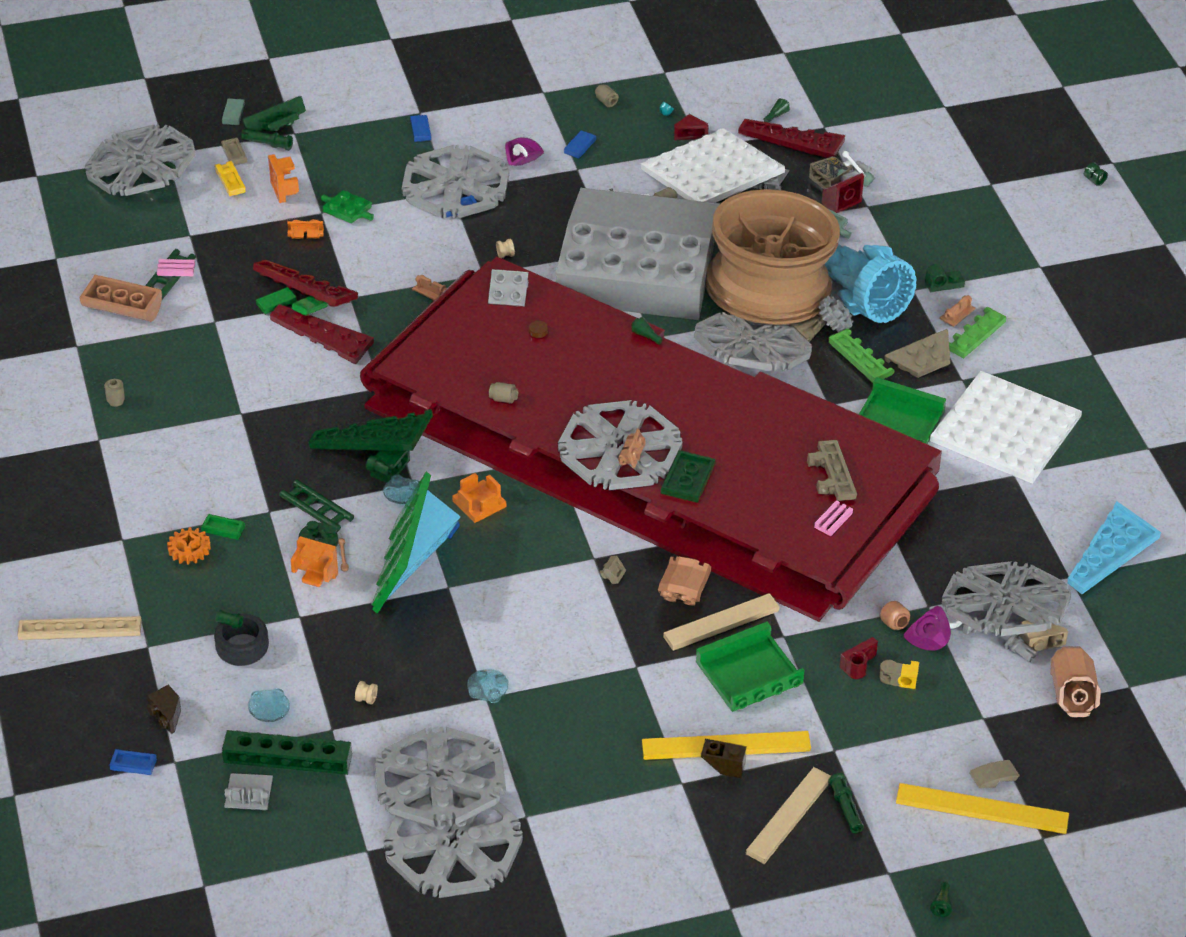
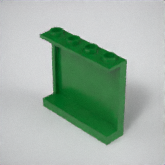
[859,377,946,444]
[696,621,804,712]

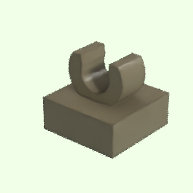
[599,556,626,584]

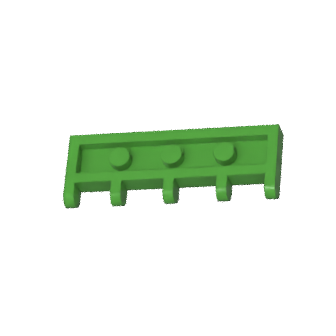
[949,307,1007,359]
[829,329,895,382]

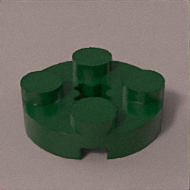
[298,521,338,547]

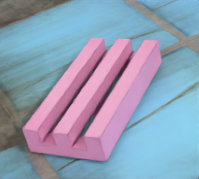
[157,259,195,276]
[814,500,853,536]

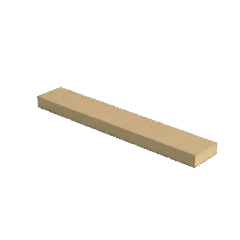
[664,593,779,651]
[18,616,142,640]
[746,767,831,864]

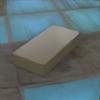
[221,138,247,165]

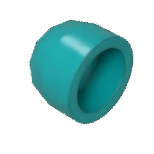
[660,101,674,116]

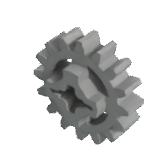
[818,296,853,333]

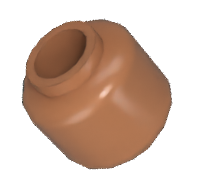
[880,601,910,631]

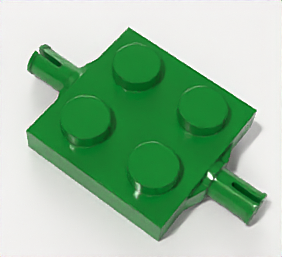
[321,190,374,224]

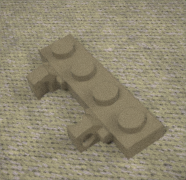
[807,440,857,501]

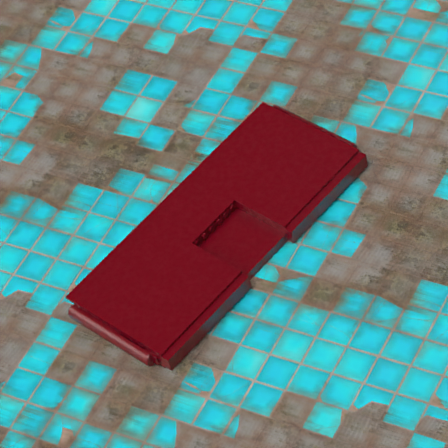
[360,257,942,622]

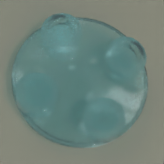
[383,475,420,504]
[467,669,508,703]
[248,688,290,722]

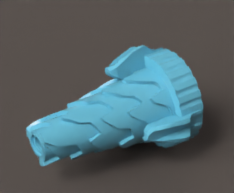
[825,244,917,323]

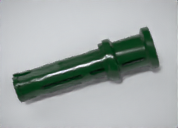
[241,129,293,151]
[828,773,864,833]

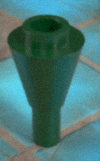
[763,98,790,123]
[631,317,663,345]
[930,882,952,917]

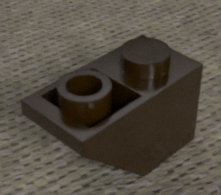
[147,684,181,734]
[701,739,747,778]

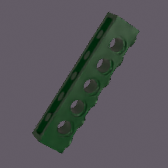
[222,730,352,775]

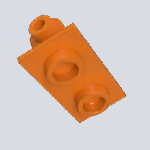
[287,220,324,239]

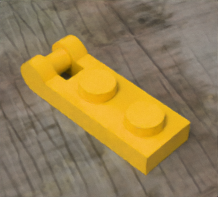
[214,161,246,196]

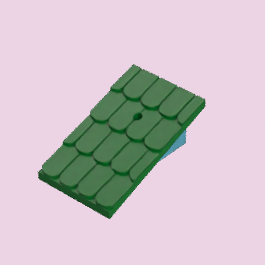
[371,471,461,614]

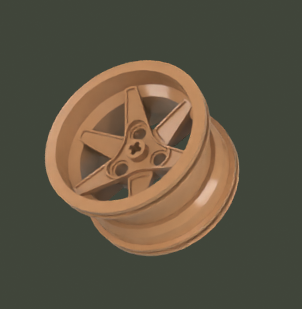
[706,189,840,325]

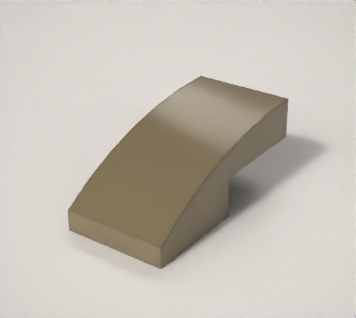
[969,760,1019,788]

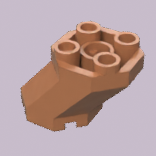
[658,557,711,606]
[1050,646,1101,717]

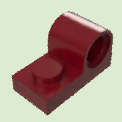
[840,637,878,679]

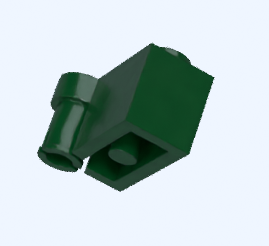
[366,450,410,484]

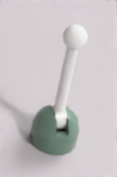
[842,151,875,187]

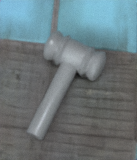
[840,160,876,181]

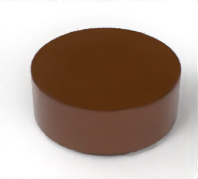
[529,321,548,338]

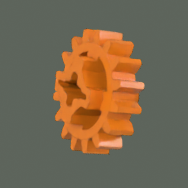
[167,527,211,565]

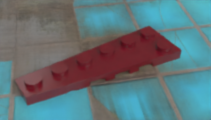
[738,119,846,158]
[253,260,359,307]
[270,304,374,364]

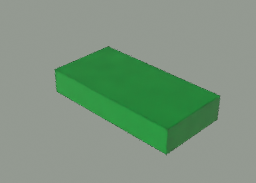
[256,287,297,314]
[292,296,328,316]
[201,514,245,540]

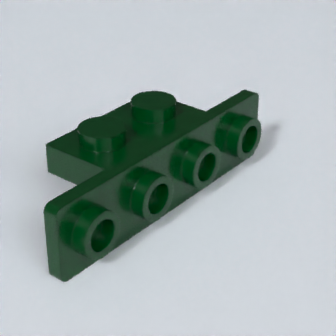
[242,96,306,132]

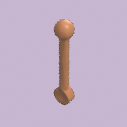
[338,538,349,571]

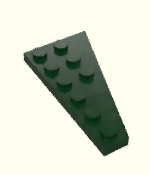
[308,409,433,451]

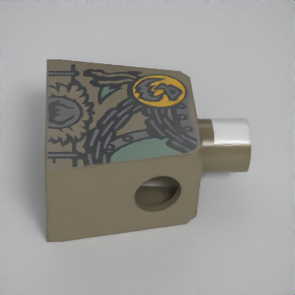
[809,157,853,189]

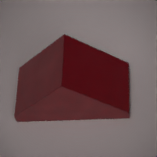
[674,114,708,140]

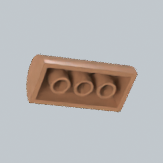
[79,275,162,322]

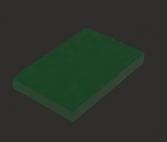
[661,450,716,503]

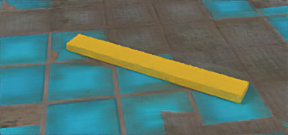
[642,731,811,760]
[896,783,1069,834]

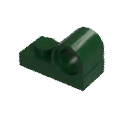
[925,264,965,292]

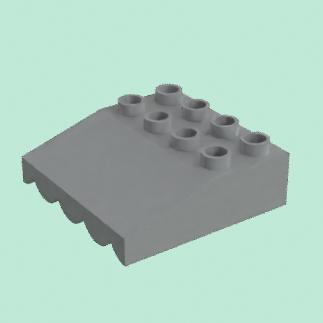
[556,188,720,320]

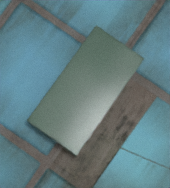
[222,99,245,125]

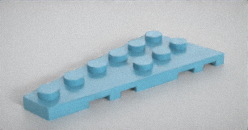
[1067,501,1161,594]

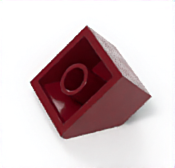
[822,173,864,213]

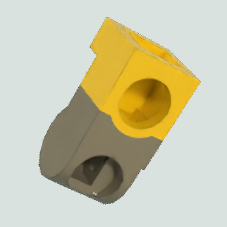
[879,660,919,689]

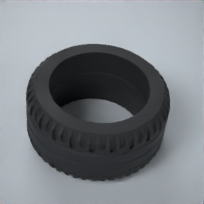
[214,613,269,666]

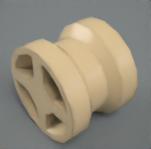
[496,239,515,258]
[355,681,378,705]

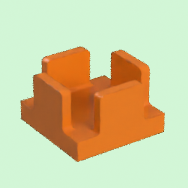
[268,154,299,203]
[452,473,507,523]
[291,536,338,587]

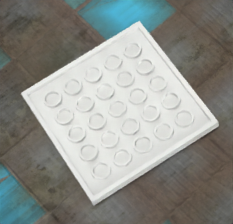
[641,128,785,203]
[930,371,1082,484]

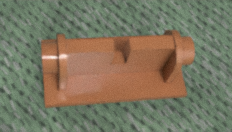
[412,275,447,300]
[939,295,976,327]
[618,428,646,469]

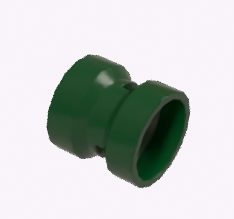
[1084,163,1108,186]

